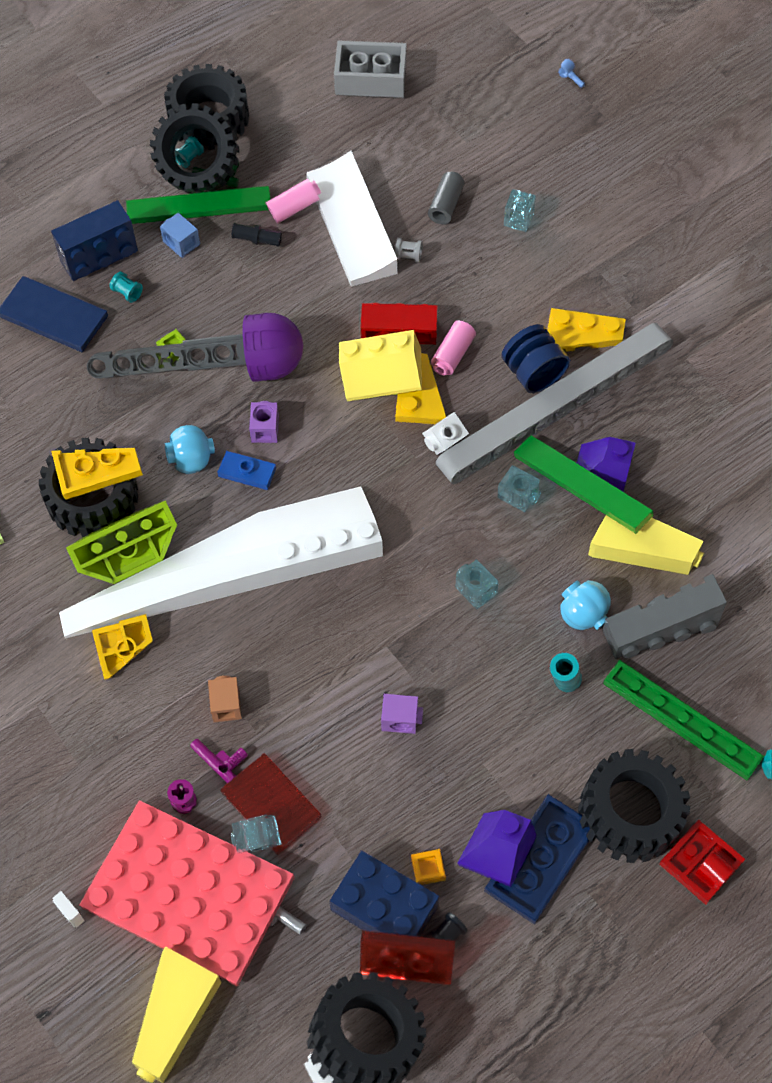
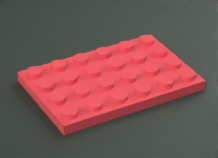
[79,800,295,987]

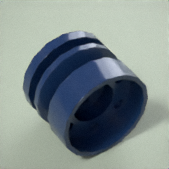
[501,324,570,393]

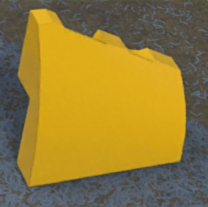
[92,614,153,680]

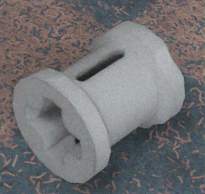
[395,238,423,263]

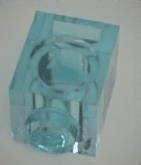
[504,189,536,232]
[497,465,541,512]
[455,559,499,609]
[231,815,281,853]

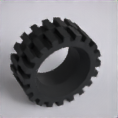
[164,64,249,150]
[150,103,240,194]
[39,437,138,538]
[578,749,690,863]
[307,972,426,1083]

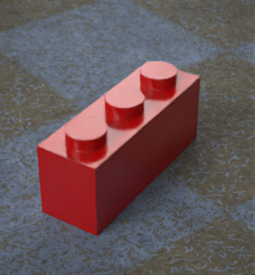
[360,302,437,345]

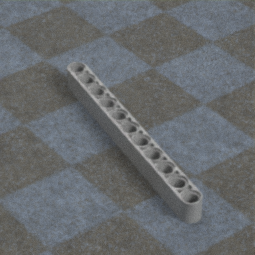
[435,323,673,484]

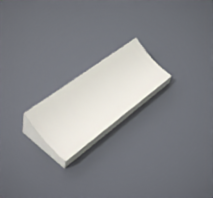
[306,151,397,287]

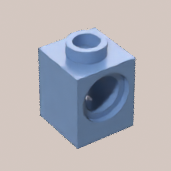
[160,213,200,258]

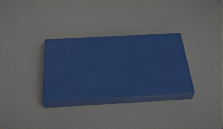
[0,276,108,353]
[484,794,590,925]

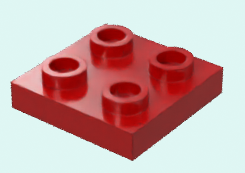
[659,819,745,905]

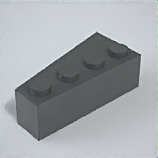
[602,574,727,659]

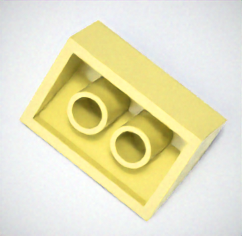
[339,330,422,401]

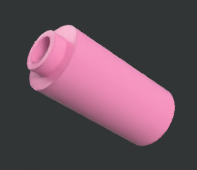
[266,179,321,224]
[431,321,476,376]

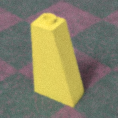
[588,515,704,575]
[132,947,221,1083]

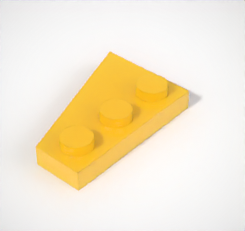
[547,308,626,352]
[395,353,446,424]
[51,448,143,500]

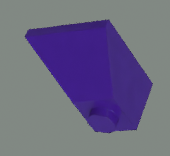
[576,437,636,492]
[458,810,537,887]

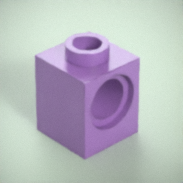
[249,401,279,443]
[381,694,423,734]

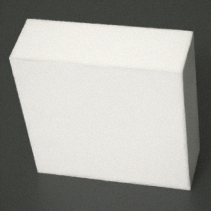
[53,891,84,928]

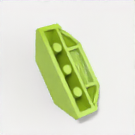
[66,500,177,584]

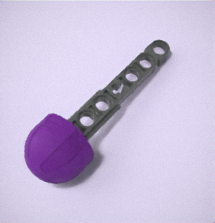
[87,313,303,382]

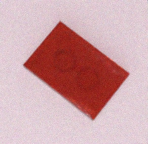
[220,753,321,855]
[360,930,455,985]

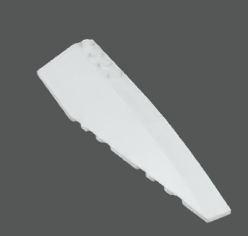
[59,486,383,639]

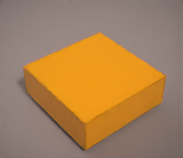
[411,849,446,885]

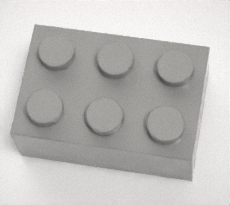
[334,41,406,98]

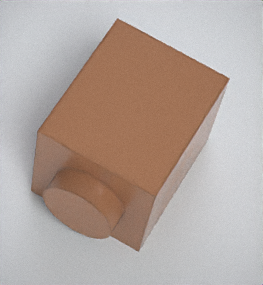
[208,675,242,722]

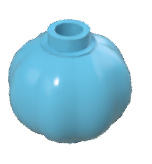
[165,425,215,474]
[560,580,611,630]

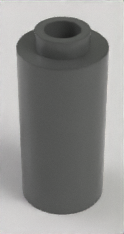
[428,172,465,224]

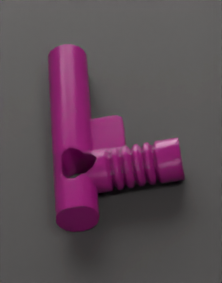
[190,738,248,785]

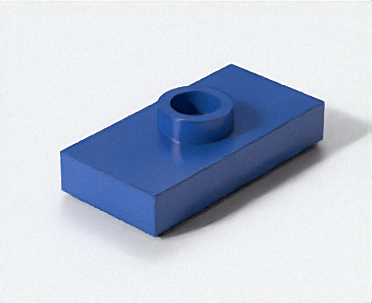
[217,451,276,490]

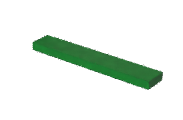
[126,186,270,224]
[514,435,654,534]
[603,660,764,781]

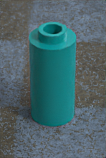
[550,653,582,692]

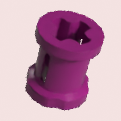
[167,779,197,814]

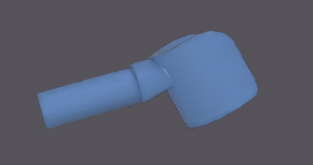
[559,59,585,88]

